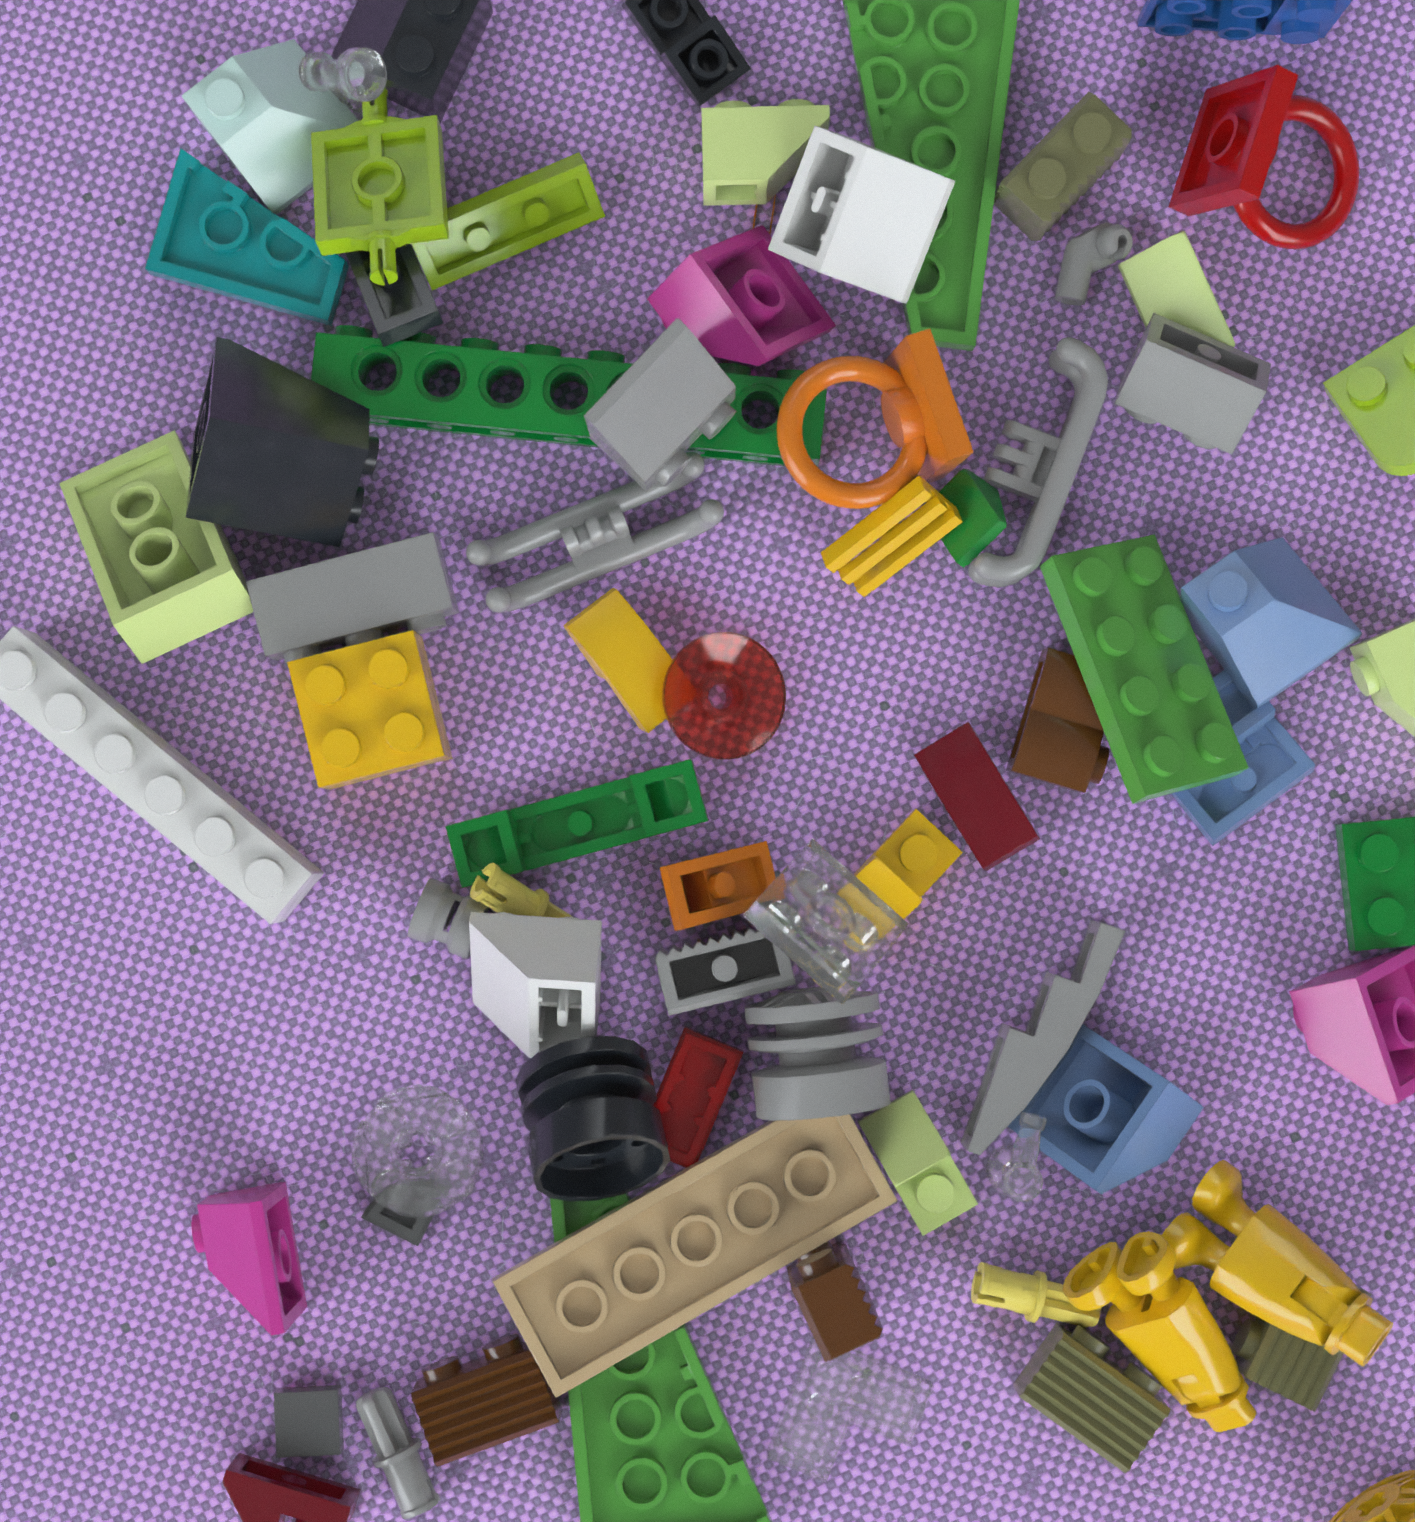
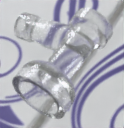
[299,47,387,120]
[986,1111,1047,1202]

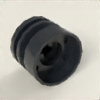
[516,1036,670,1202]

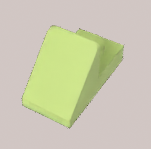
[858,1090,978,1236]

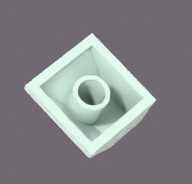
[181,39,358,215]

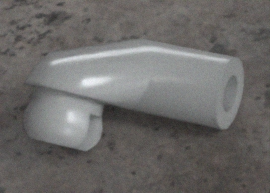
[1054,223,1133,306]

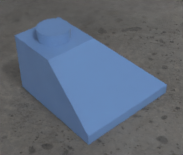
[1180,537,1362,709]
[1007,1024,1204,1194]

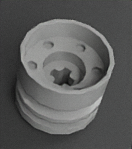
[744,986,891,1120]

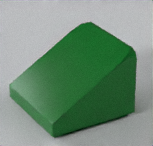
[939,468,1007,568]

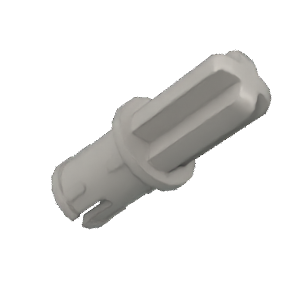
[356,1387,441,1519]

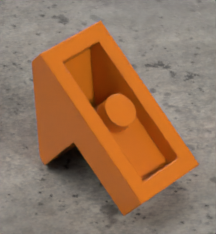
[659,841,782,931]

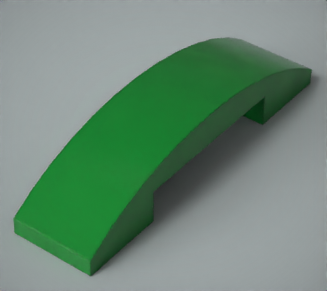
[445,759,709,888]

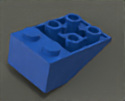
[1137,0,1353,44]

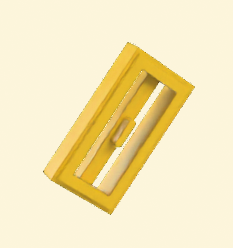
[821,475,963,597]

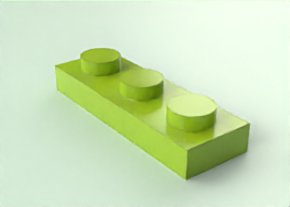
[411,152,605,290]

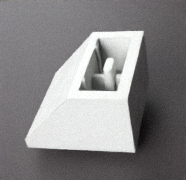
[768,125,955,304]
[469,912,602,1058]

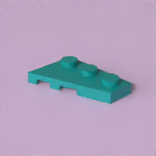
[145,148,349,326]

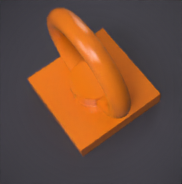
[777,328,974,509]

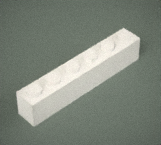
[0,626,324,924]

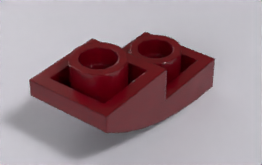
[914,722,1040,872]

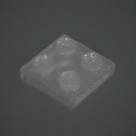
[743,838,909,1005]

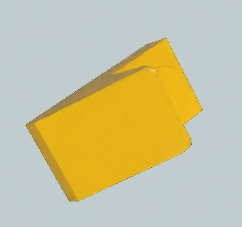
[828,809,963,945]

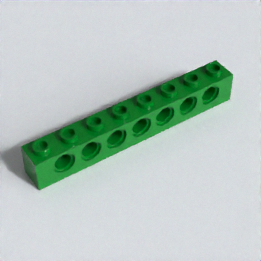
[311,325,827,467]

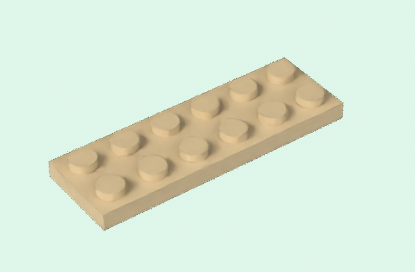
[492,1114,897,1398]

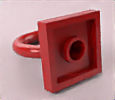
[1168,65,1360,250]

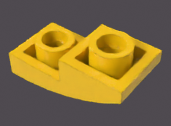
[563,588,697,733]

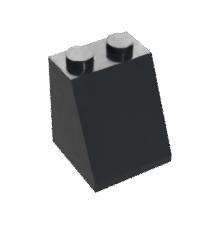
[186,337,379,547]

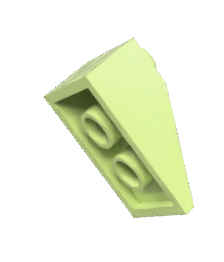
[59,430,254,664]

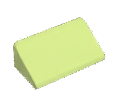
[1118,231,1235,347]

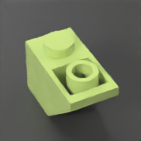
[701,99,830,206]

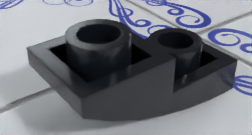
[622,0,751,107]

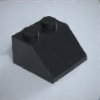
[326,0,493,123]

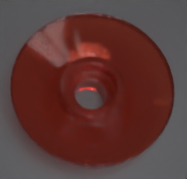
[662,632,786,760]

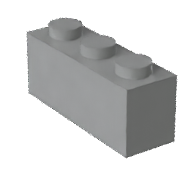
[246,532,459,668]

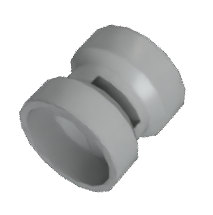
[408,878,489,959]

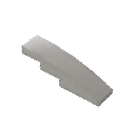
[961,920,1125,1155]

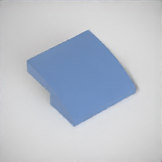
[1171,669,1315,846]

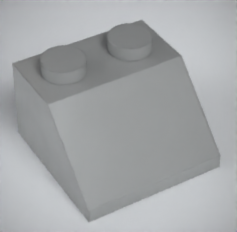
[584,318,736,492]

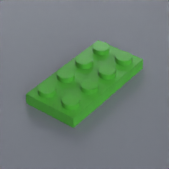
[1040,534,1249,804]

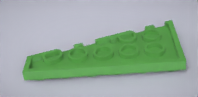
[842,0,1020,351]
[550,1193,773,1522]

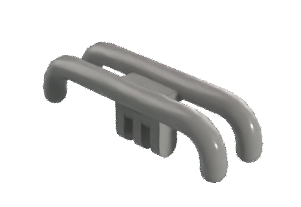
[968,337,1108,588]
[466,452,724,613]

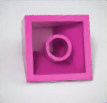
[647,225,836,366]
[1289,945,1415,1105]
[191,1181,307,1336]

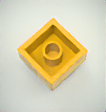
[287,630,453,789]

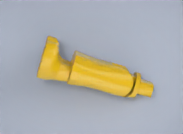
[1161,1160,1393,1367]
[1063,1231,1256,1432]

